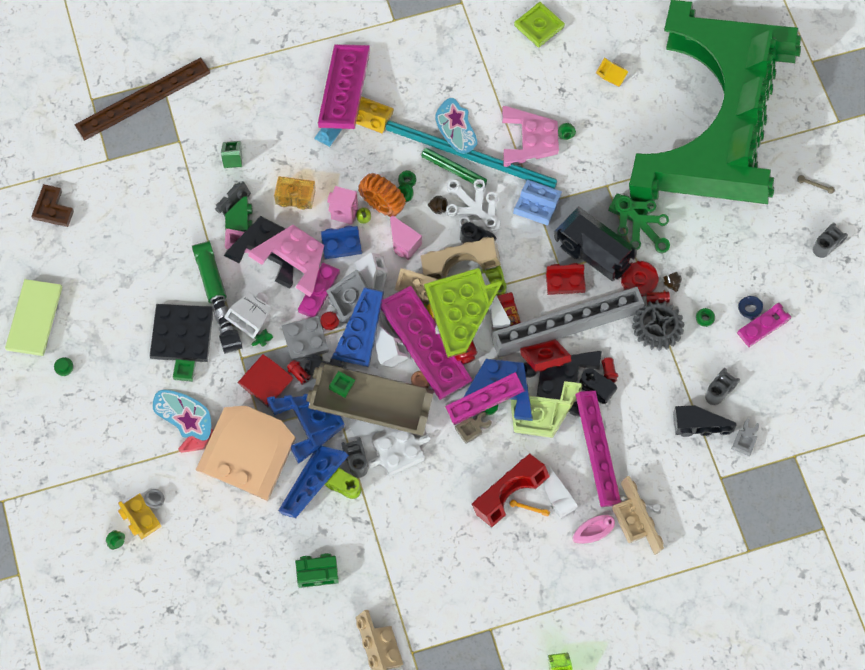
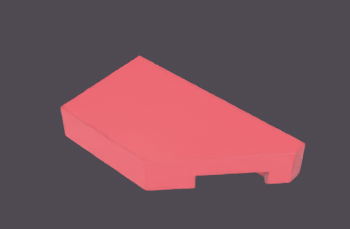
[178,429,214,453]

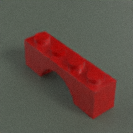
[472,453,550,528]

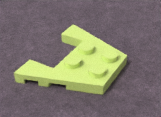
[511,381,583,438]

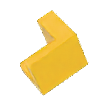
[596,57,629,87]

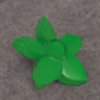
[251,329,273,347]

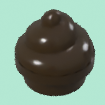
[428,196,448,214]
[663,272,682,292]

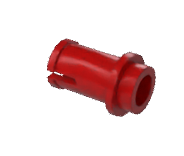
[646,290,670,304]
[601,357,619,383]
[287,360,311,385]

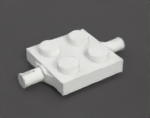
[367,430,430,477]

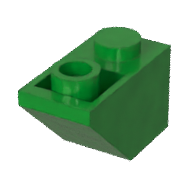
[225,197,253,232]

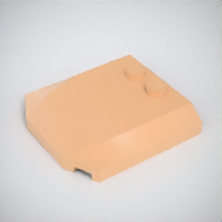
[196,406,296,501]

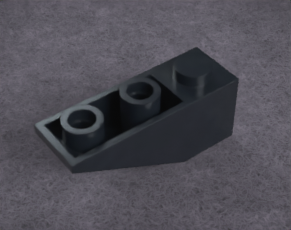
[673,405,737,437]

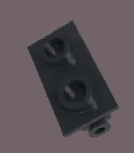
[304,354,346,374]

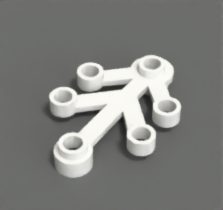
[446,179,500,233]

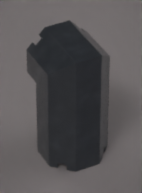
[554,206,637,281]

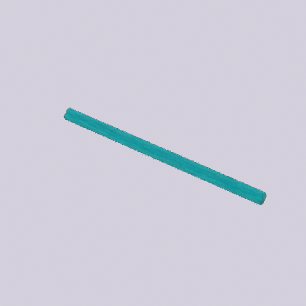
[386,120,557,189]

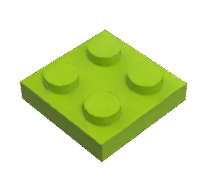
[514,2,565,48]

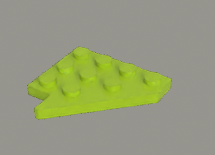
[424,268,502,358]

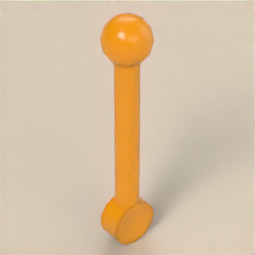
[509,499,550,516]

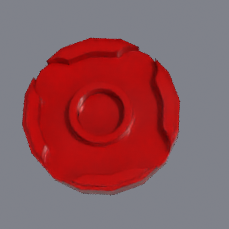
[621,261,659,297]

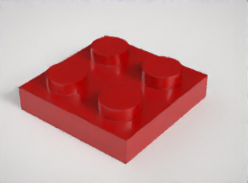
[520,339,571,371]

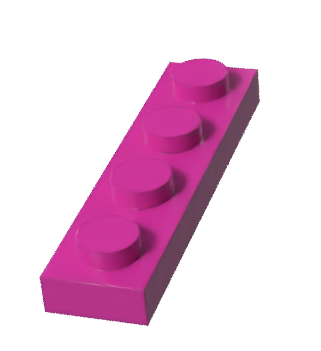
[445,372,525,425]

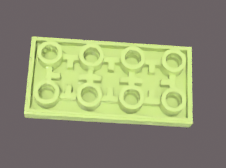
[5,279,62,356]

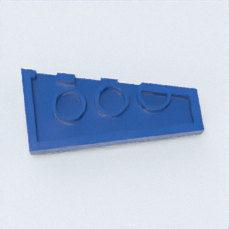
[331,287,384,367]
[278,446,349,519]

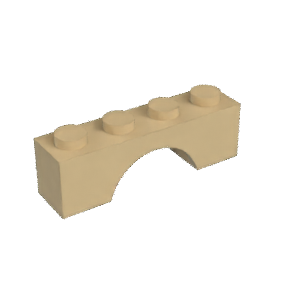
[421,237,501,280]

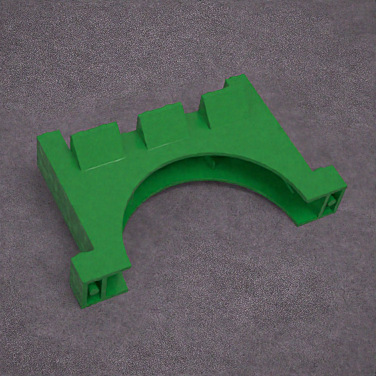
[629,0,801,207]

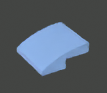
[513,179,562,225]

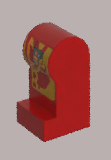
[497,292,521,328]

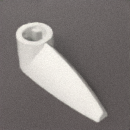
[544,464,578,519]

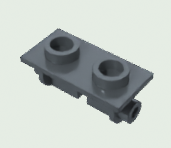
[215,181,251,216]

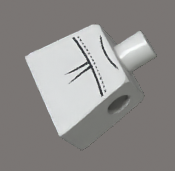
[224,292,270,339]

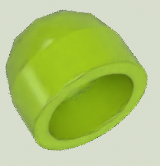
[356,207,371,224]

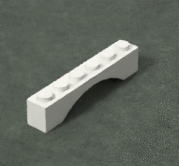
[355,253,410,367]

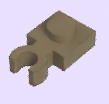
[455,412,492,444]

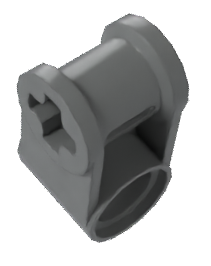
[813,223,848,258]
[705,368,740,405]
[341,437,368,478]

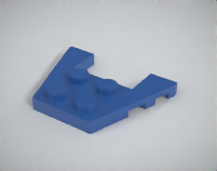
[464,359,533,421]
[267,394,344,464]

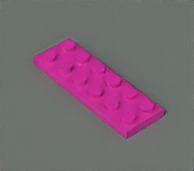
[318,44,370,129]
[381,286,473,400]

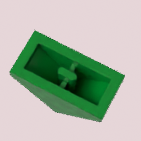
[221,141,242,168]

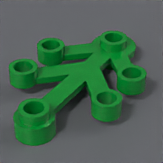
[615,195,670,254]

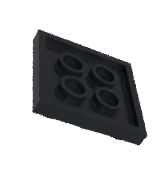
[150,304,214,362]

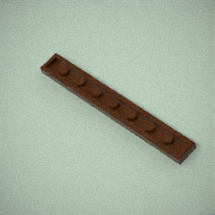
[74,57,210,141]

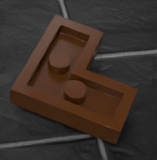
[32,184,74,227]

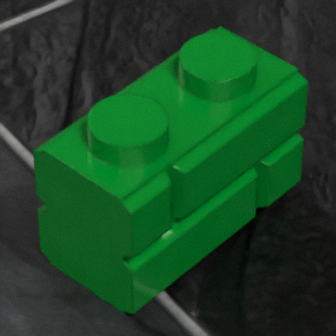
[295,553,339,588]

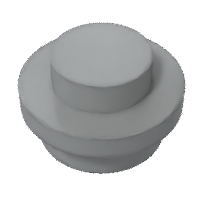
[144,489,165,508]

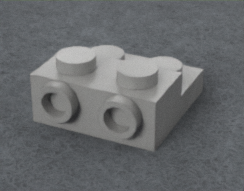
[327,270,368,323]

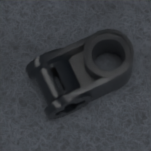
[460,222,497,243]
[579,368,617,404]

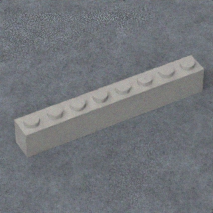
[492,287,644,358]

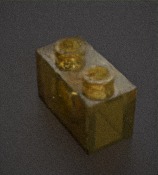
[274,176,316,210]

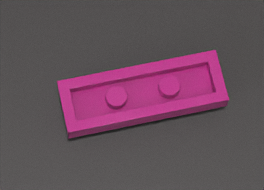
[298,262,340,317]

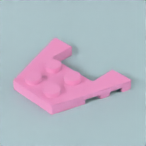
[502,106,559,167]
[248,225,324,297]

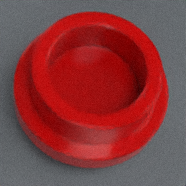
[320,311,339,330]

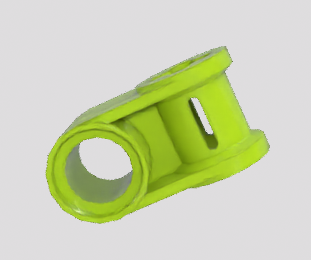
[481,265,507,296]
[324,468,361,499]

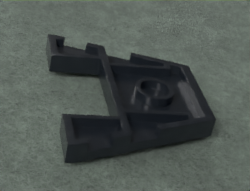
[224,216,293,289]
[537,351,602,417]

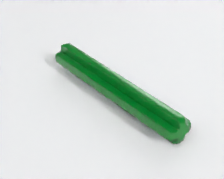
[421,148,487,188]

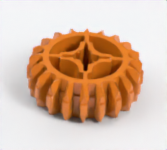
[358,173,406,217]

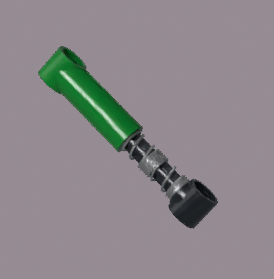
[191,240,243,354]

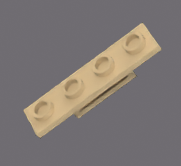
[612,476,664,555]
[356,610,403,670]

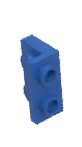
[321,226,362,260]

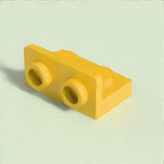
[356,96,394,133]
[118,493,162,540]

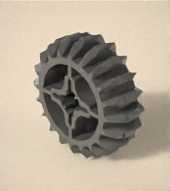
[632,300,685,351]

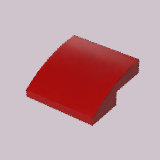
[237,354,294,407]

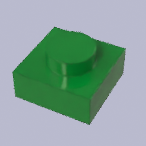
[173,359,196,382]
[329,371,355,398]

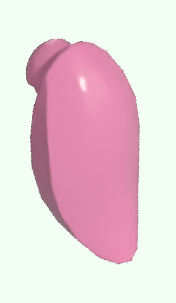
[572,515,615,544]

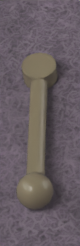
[797,175,835,194]

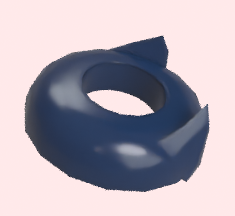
[738,296,763,321]

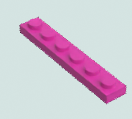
[575,391,621,507]

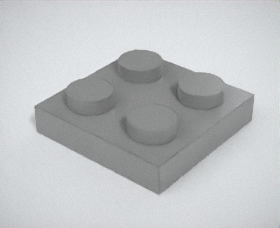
[282,316,329,361]

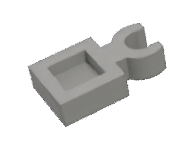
[731,419,759,456]

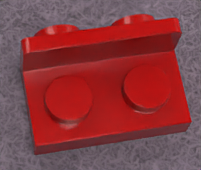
[546,263,586,295]

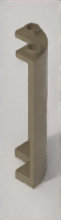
[306,362,434,436]

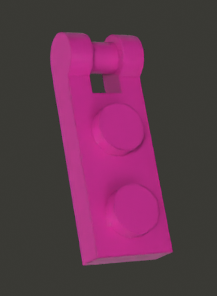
[737,303,792,347]

